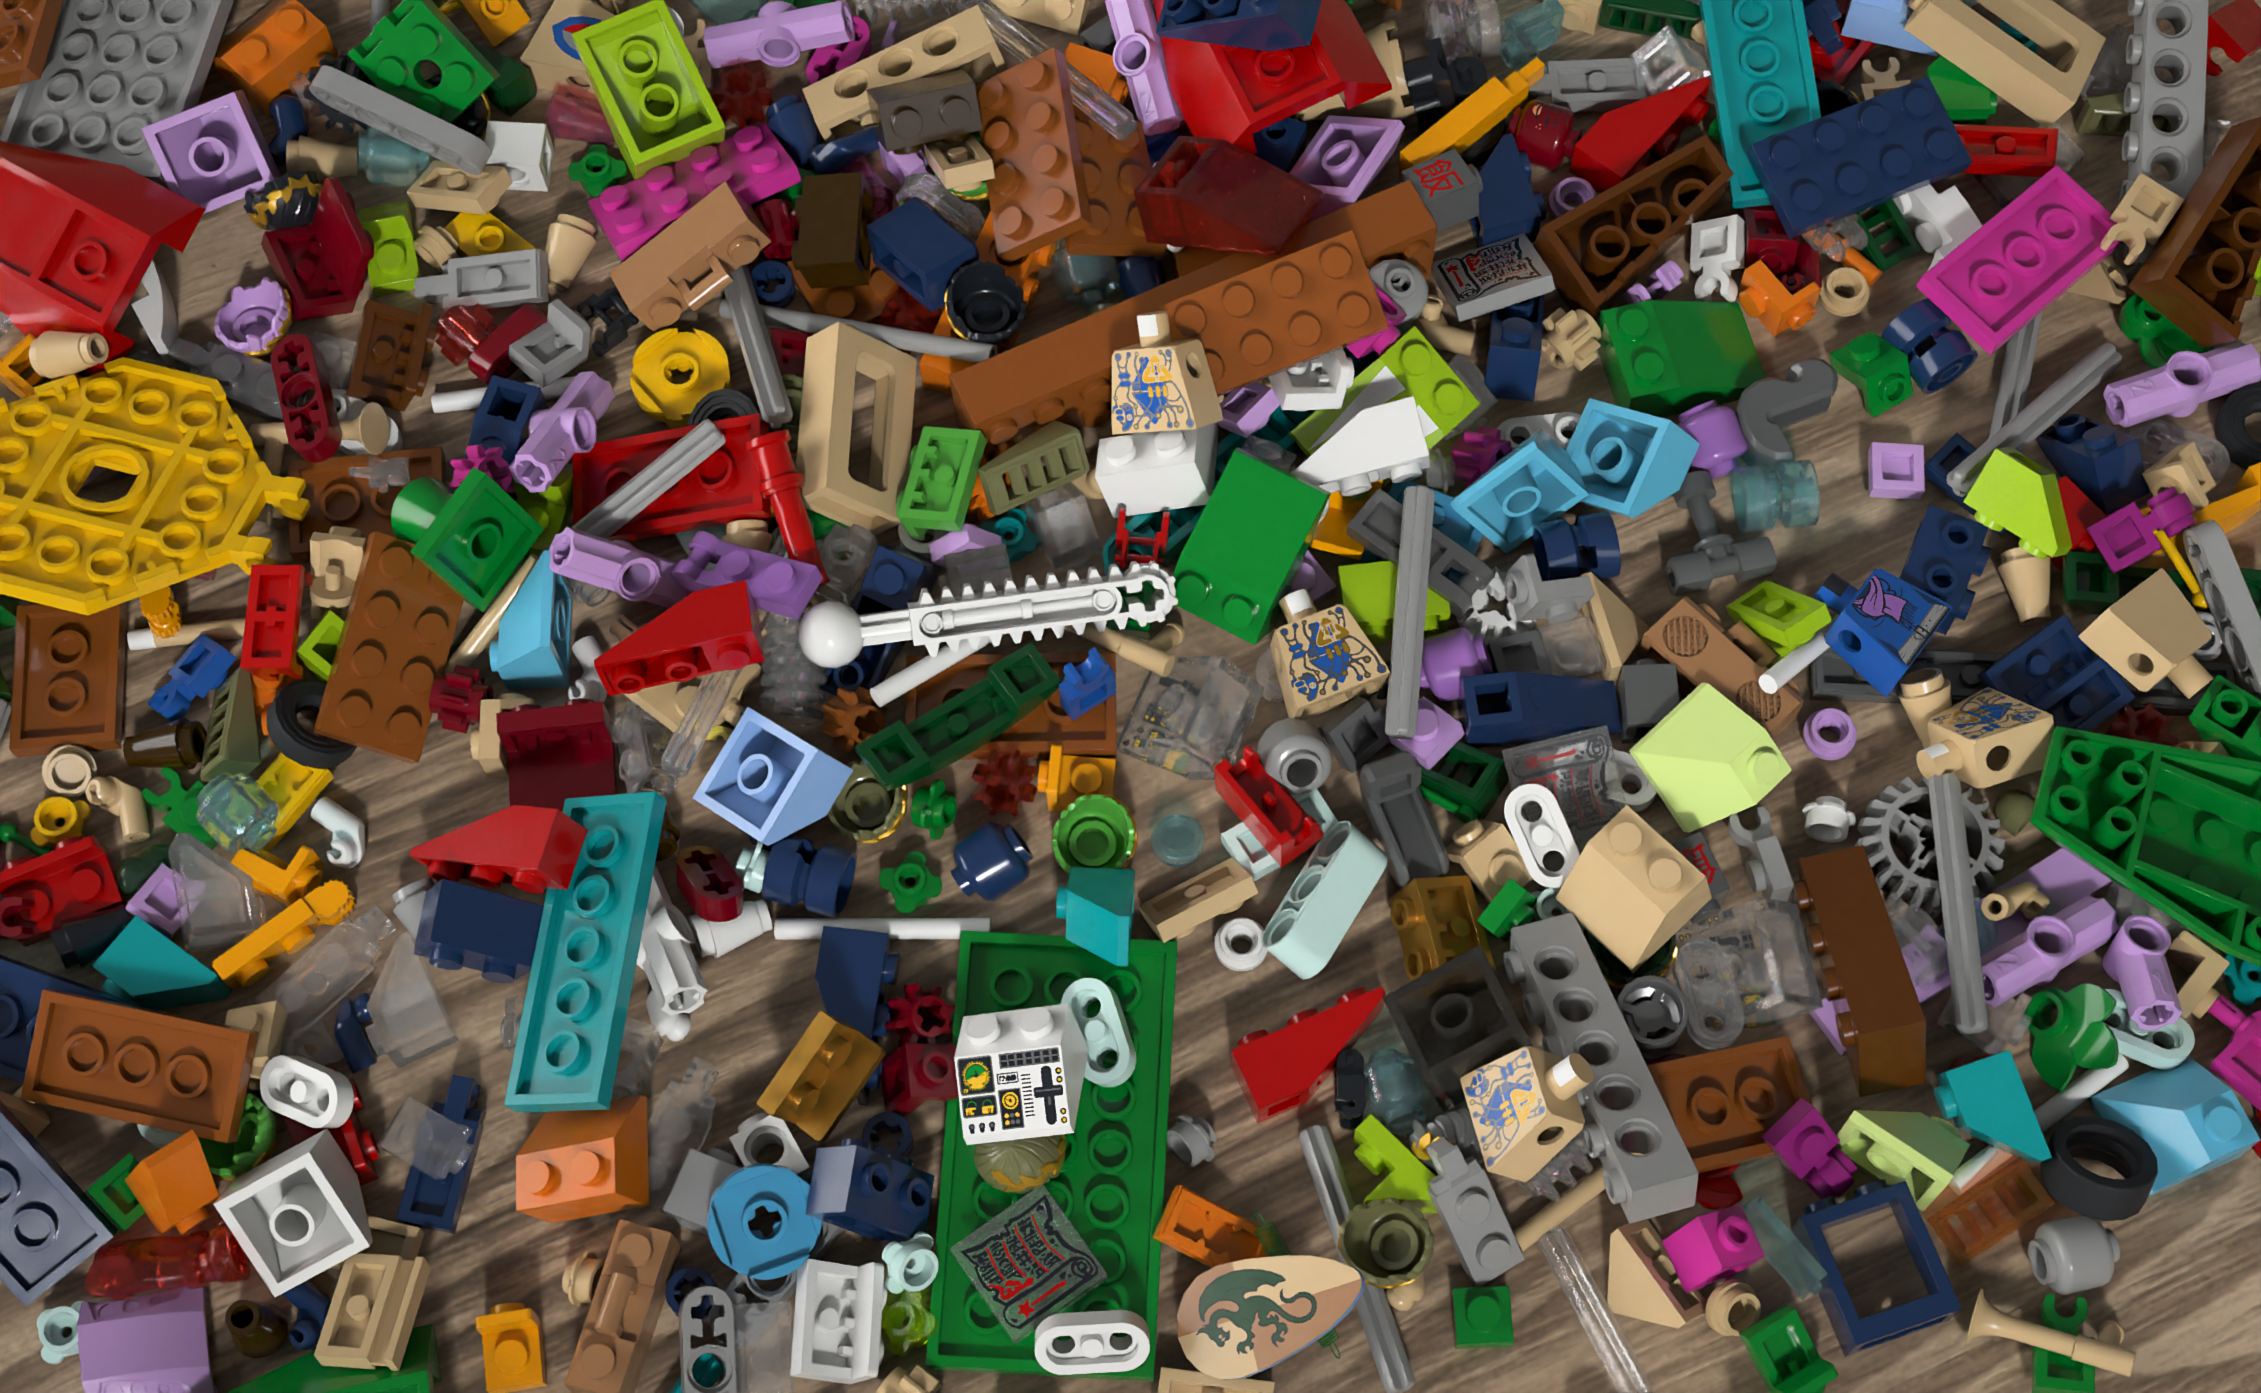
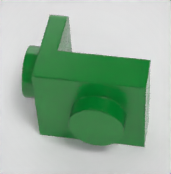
[1830,331,1913,417]
[1739,1305,1839,1393]

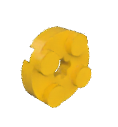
[630,328,733,429]

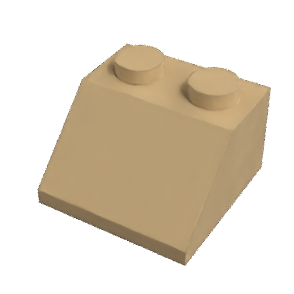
[1556,805,1712,974]

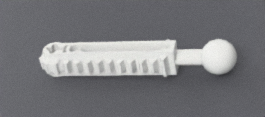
[798,561,1178,668]

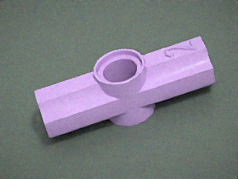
[703,0,855,69]
[1105,0,1184,136]
[2103,341,2261,428]
[508,371,615,492]
[549,527,694,608]
[1980,895,2120,1008]

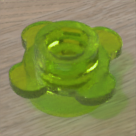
[881,1289,937,1356]

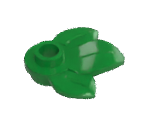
[2119,294,2214,369]
[2024,984,2119,1091]

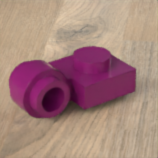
[2086,486,2197,575]
[1762,1098,1858,1199]

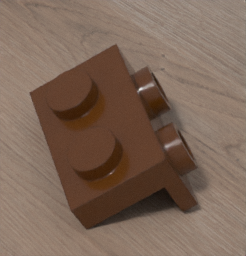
[345,299,438,411]

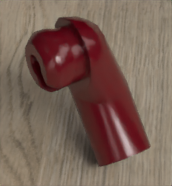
[1779,244,1822,295]

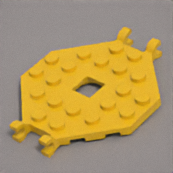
[0,357,310,616]

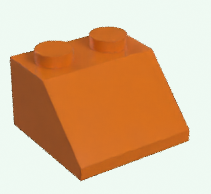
[211,0,339,118]
[516,1095,649,1223]

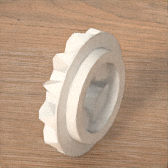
[1456,566,1537,646]

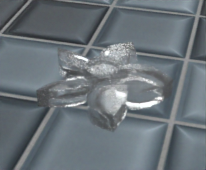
[349,454,410,493]

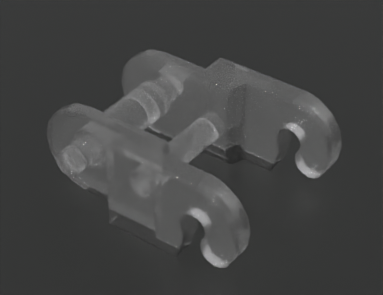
[1802,213,1868,262]

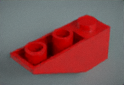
[1569,77,1711,193]
[594,580,765,696]
[409,805,587,894]
[1231,986,1386,1124]

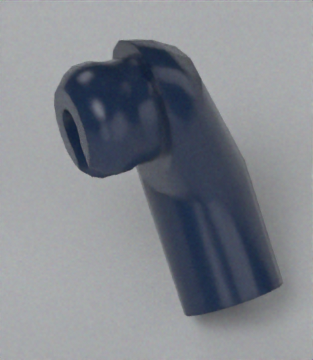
[268,94,309,166]
[809,126,880,175]
[334,992,378,1074]
[282,1279,331,1351]

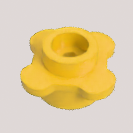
[30,797,91,847]

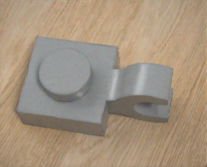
[1727,806,1794,907]

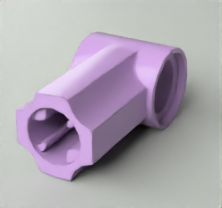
[2102,914,2183,1031]

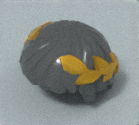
[1407,1108,1484,1172]

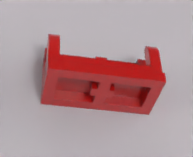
[2206,0,2261,76]
[240,565,313,681]
[1214,745,1324,868]

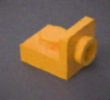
[1038,744,1116,812]
[228,845,324,907]
[475,1303,547,1393]

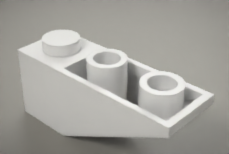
[1292,396,1430,496]

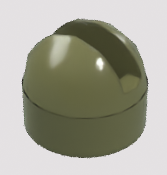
[1994,789,2035,837]

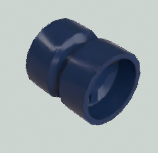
[1881,298,1978,394]
[1532,511,1621,581]
[762,834,857,919]

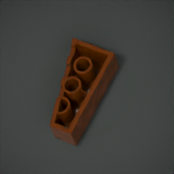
[2129,117,2261,347]
[1533,134,1734,321]
[1792,845,1926,1097]

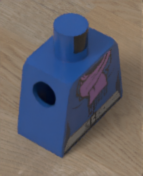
[1814,569,1953,697]

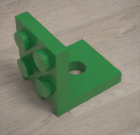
[347,0,501,124]

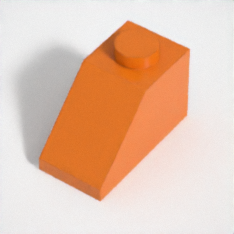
[125,1129,219,1236]

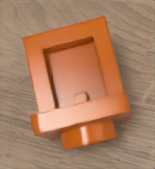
[1737,259,1822,337]

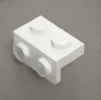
[1269,348,1354,411]
[790,1259,887,1384]

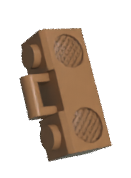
[609,181,772,333]
[1637,596,1804,740]
[564,1220,682,1393]

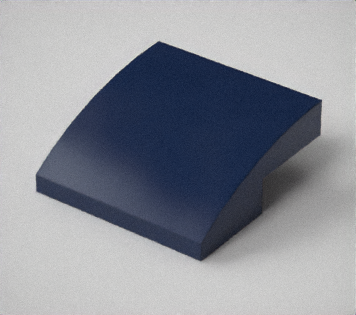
[1977,614,2135,732]

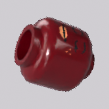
[1507,99,1582,170]

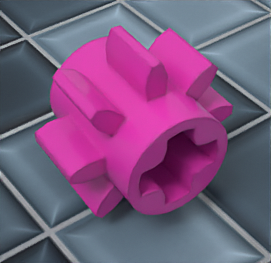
[1451,426,1513,488]
[449,444,515,494]

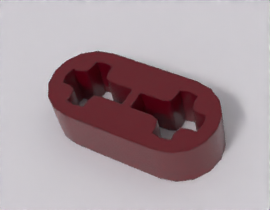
[468,303,548,386]
[676,846,744,922]

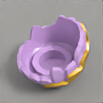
[214,277,292,357]

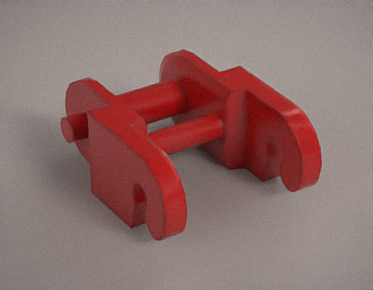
[1115,508,1170,572]

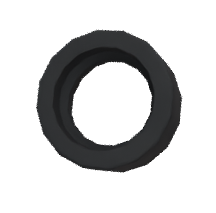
[2040,1116,2158,1221]

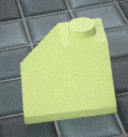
[1629,682,1792,833]
[1834,1110,1970,1212]

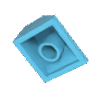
[1566,398,1700,519]
[1450,429,1589,554]
[490,550,573,690]
[2088,1056,2261,1197]

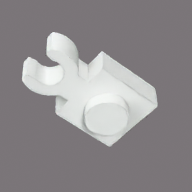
[1690,214,1745,302]

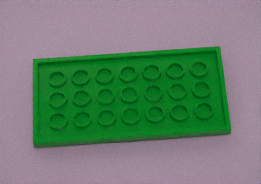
[926,931,1178,1382]

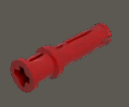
[744,430,830,588]

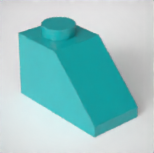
[1056,867,1135,967]
[92,915,232,1011]
[1934,1050,2052,1163]

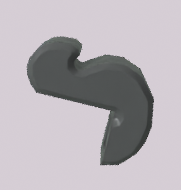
[1735,357,1838,478]
[1359,751,1450,888]

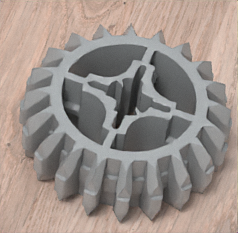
[1855,776,2005,919]

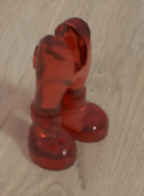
[85,1212,252,1300]

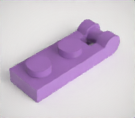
[671,531,823,620]

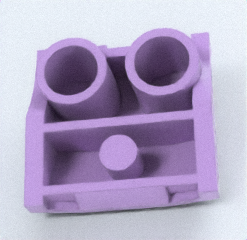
[77,1285,218,1393]

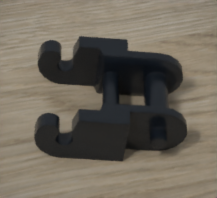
[577,286,639,356]
[1335,1049,1366,1131]

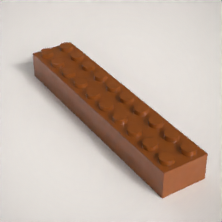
[949,179,1437,463]

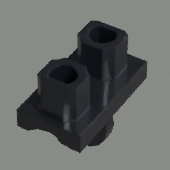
[1403,37,1488,121]

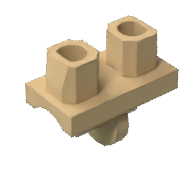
[310,526,366,619]

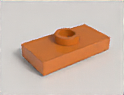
[1152,1185,1276,1268]

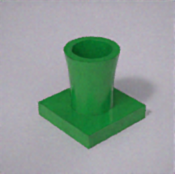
[391,467,544,612]

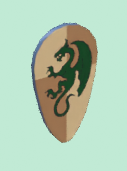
[1177,1255,1365,1380]

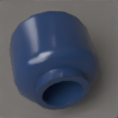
[951,822,1033,901]

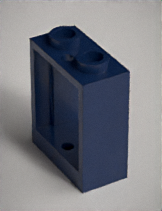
[1791,1179,1962,1357]

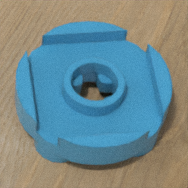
[706,1163,822,1280]

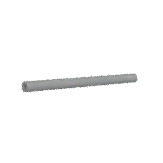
[719,298,998,363]

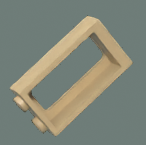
[1904,0,2106,128]
[796,321,917,537]

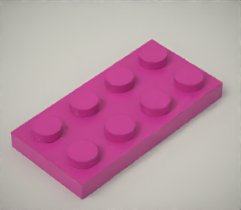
[587,123,802,262]
[1916,165,2124,355]

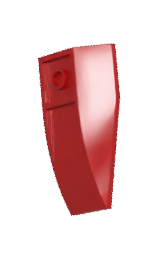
[1153,0,1392,174]
[0,141,206,375]

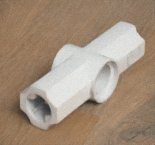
[636,866,708,1016]

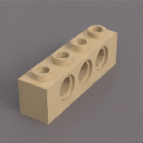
[802,5,1008,144]

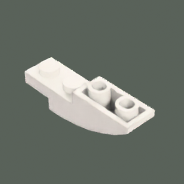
[1893,185,1982,271]

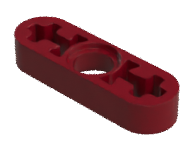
[271,334,342,463]

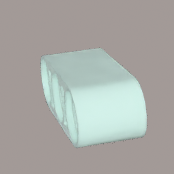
[1261,820,1388,980]

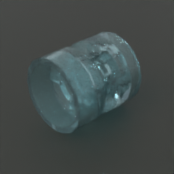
[1732,459,1820,533]

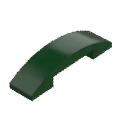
[2063,551,2261,618]
[855,642,1062,791]

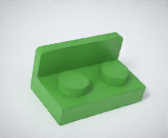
[896,426,987,540]

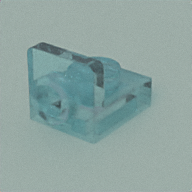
[1499,0,1565,72]

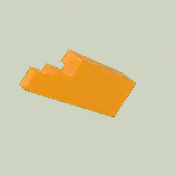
[1399,57,1545,181]

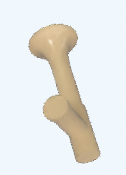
[249,402,389,477]
[1043,622,1185,677]
[1966,1287,2137,1377]

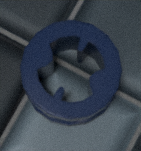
[750,260,796,308]
[862,1112,914,1157]
[665,1266,718,1321]

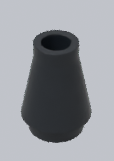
[48,904,131,970]

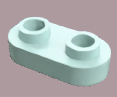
[1061,978,1136,1087]
[2105,989,2195,1070]

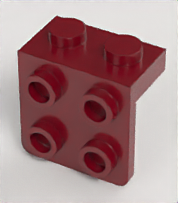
[261,177,374,321]
[496,698,617,812]

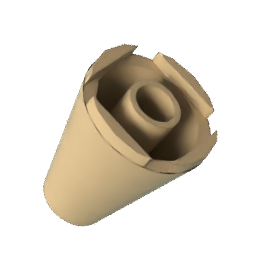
[1295,20,1416,121]

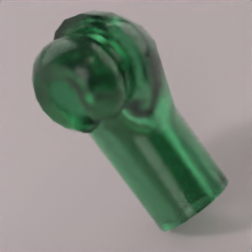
[116,843,198,894]

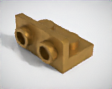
[1390,875,1498,998]
[756,1010,886,1142]

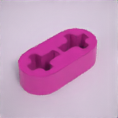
[806,16,872,86]

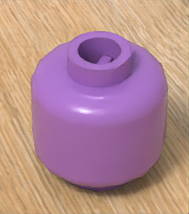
[1677,400,1748,480]
[1420,627,1494,703]

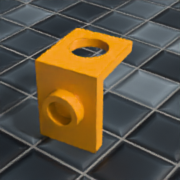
[446,0,530,47]
[1311,479,1384,560]

